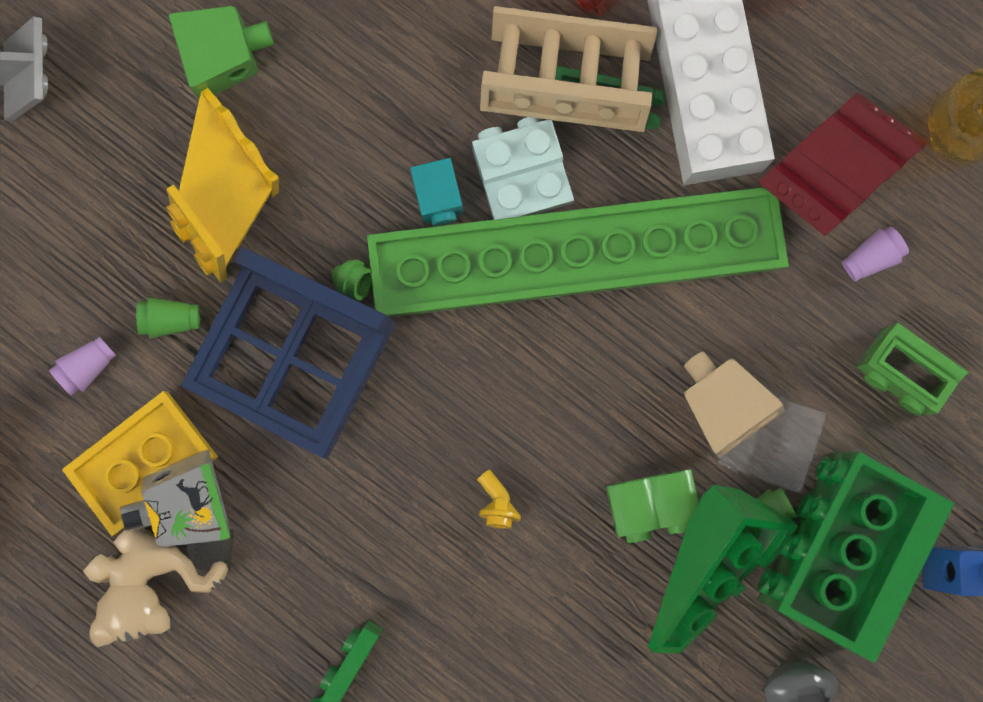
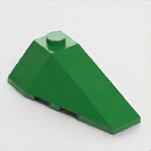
[648,484,798,654]

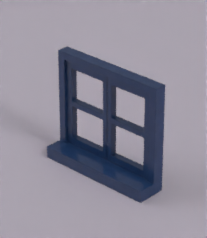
[181,246,396,460]

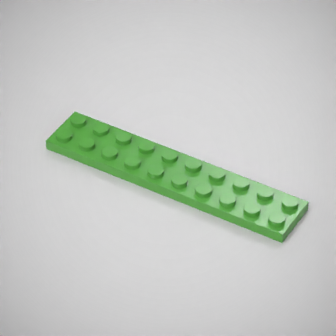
[367,187,789,317]

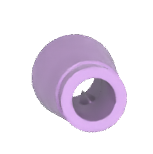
[842,226,909,282]
[49,337,116,396]

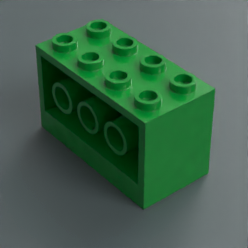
[757,452,955,664]

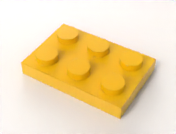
[62,391,218,537]

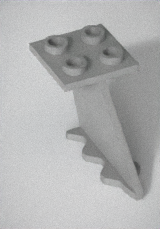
[0,16,48,122]

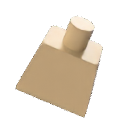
[684,352,785,459]

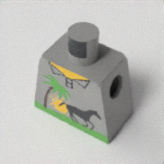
[120,450,230,547]

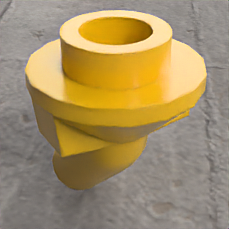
[477,470,521,529]

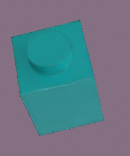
[410,158,463,227]

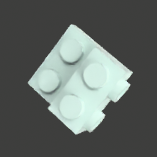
[472,117,574,220]

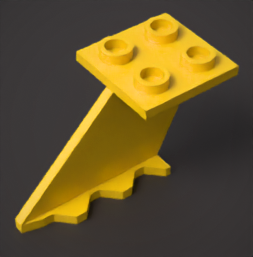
[166,88,279,283]

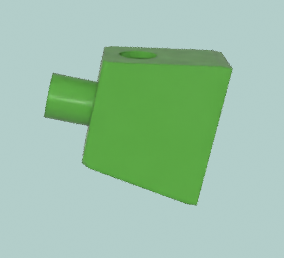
[169,6,275,99]

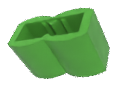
[605,469,699,543]

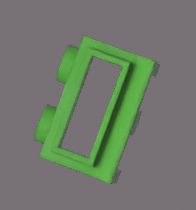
[856,323,968,416]

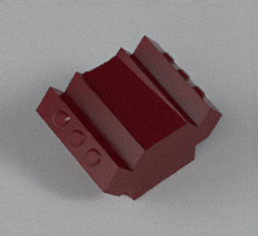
[758,92,928,236]

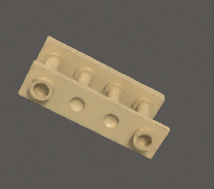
[480,6,657,132]

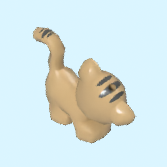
[83,527,228,647]

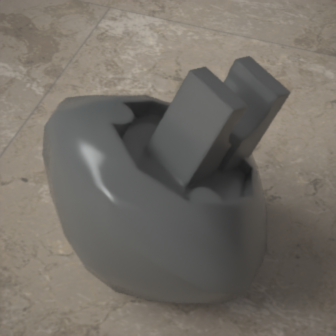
[764,660,840,702]

